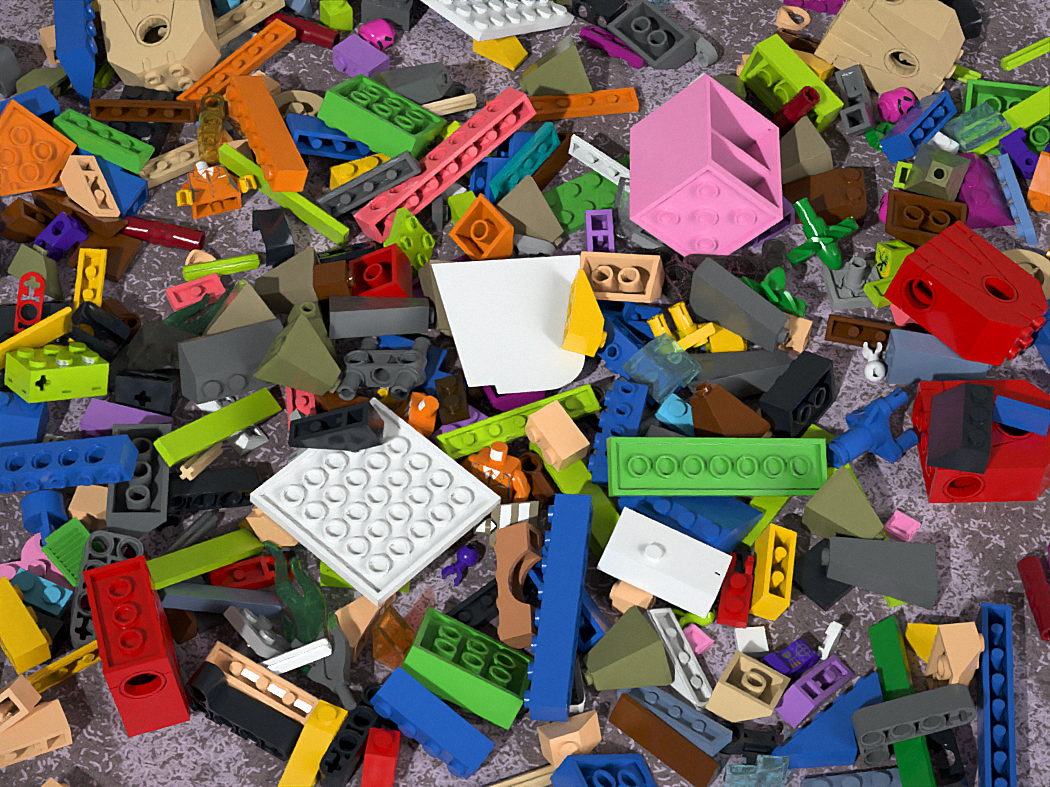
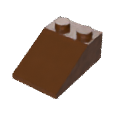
[782,168,867,226]
[885,189,967,250]

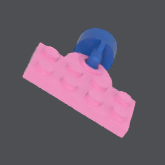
[0,489,105,612]

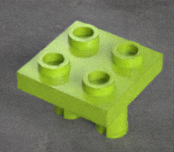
[383,207,435,279]

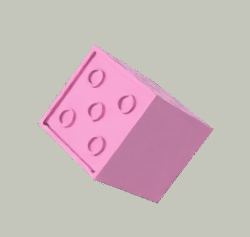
[630,73,783,267]

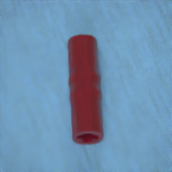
[265,12,341,50]
[769,86,820,140]
[122,215,205,251]
[1017,556,1050,641]

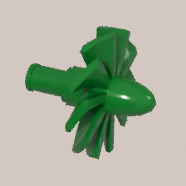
[786,197,859,271]
[737,266,808,343]

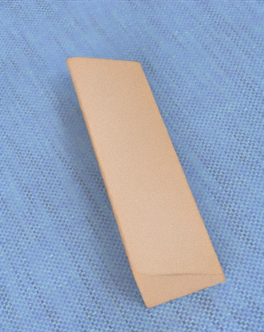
[203,640,320,730]

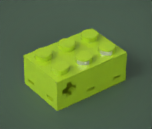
[4,342,109,403]

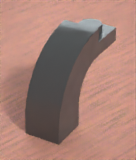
[835,64,876,137]

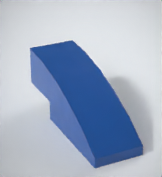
[596,300,665,342]

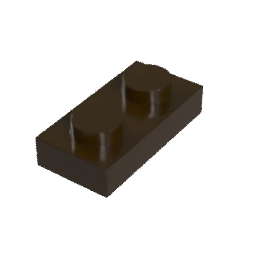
[434,373,470,425]

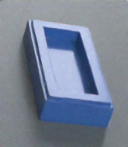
[992,395,1050,436]

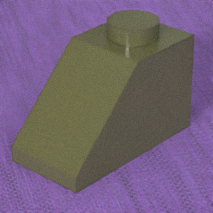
[16,67,74,100]
[7,244,63,301]

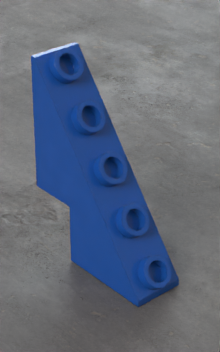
[470,130,537,205]
[71,146,149,219]
[377,335,469,429]
[770,672,884,770]

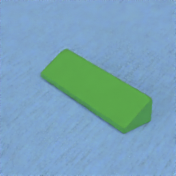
[53,108,155,174]

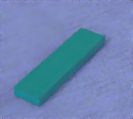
[489,122,561,204]

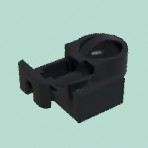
[719,721,776,781]

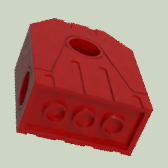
[883,220,1049,366]
[911,379,1050,503]
[83,555,190,738]

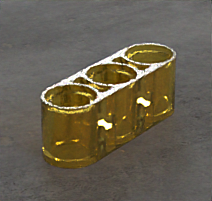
[197,92,225,164]

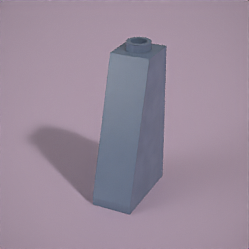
[883,329,991,384]

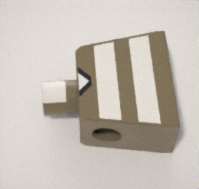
[473,501,542,548]

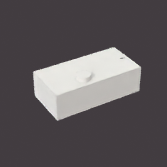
[597,507,732,619]

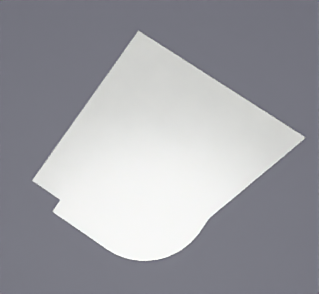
[431,255,585,394]

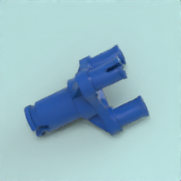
[826,388,919,469]

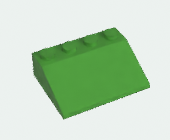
[317,73,448,160]
[961,79,1050,157]
[401,606,534,730]

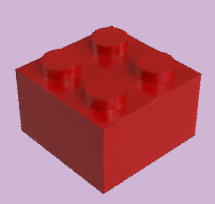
[349,243,413,298]

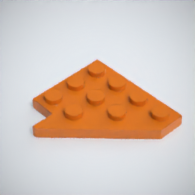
[0,99,77,197]

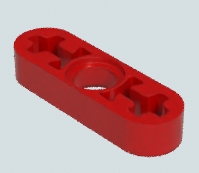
[13,271,46,336]

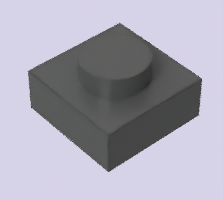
[432,194,448,230]

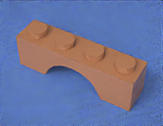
[494,521,542,650]

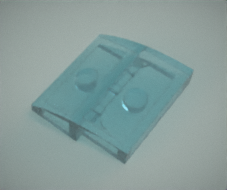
[942,102,1012,153]
[621,332,703,405]
[722,755,789,787]

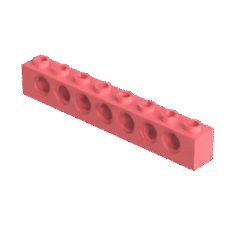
[353,87,537,244]

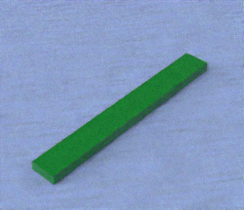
[868,615,936,787]

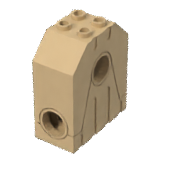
[97,0,221,93]
[814,0,965,101]

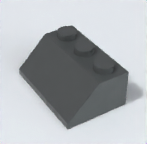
[607,0,696,70]

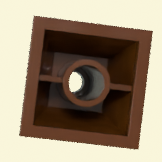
[690,382,771,438]

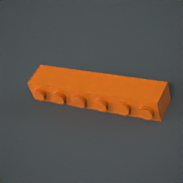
[226,75,308,192]

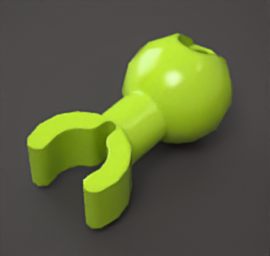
[672,606,716,630]

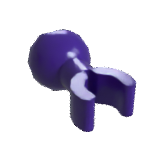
[441,544,480,586]

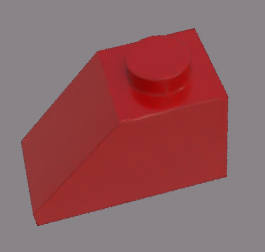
[361,727,401,787]

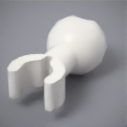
[862,342,886,381]

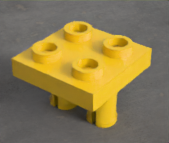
[647,301,716,360]

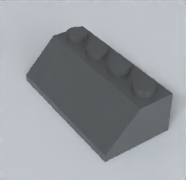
[177,318,284,405]
[106,424,172,539]

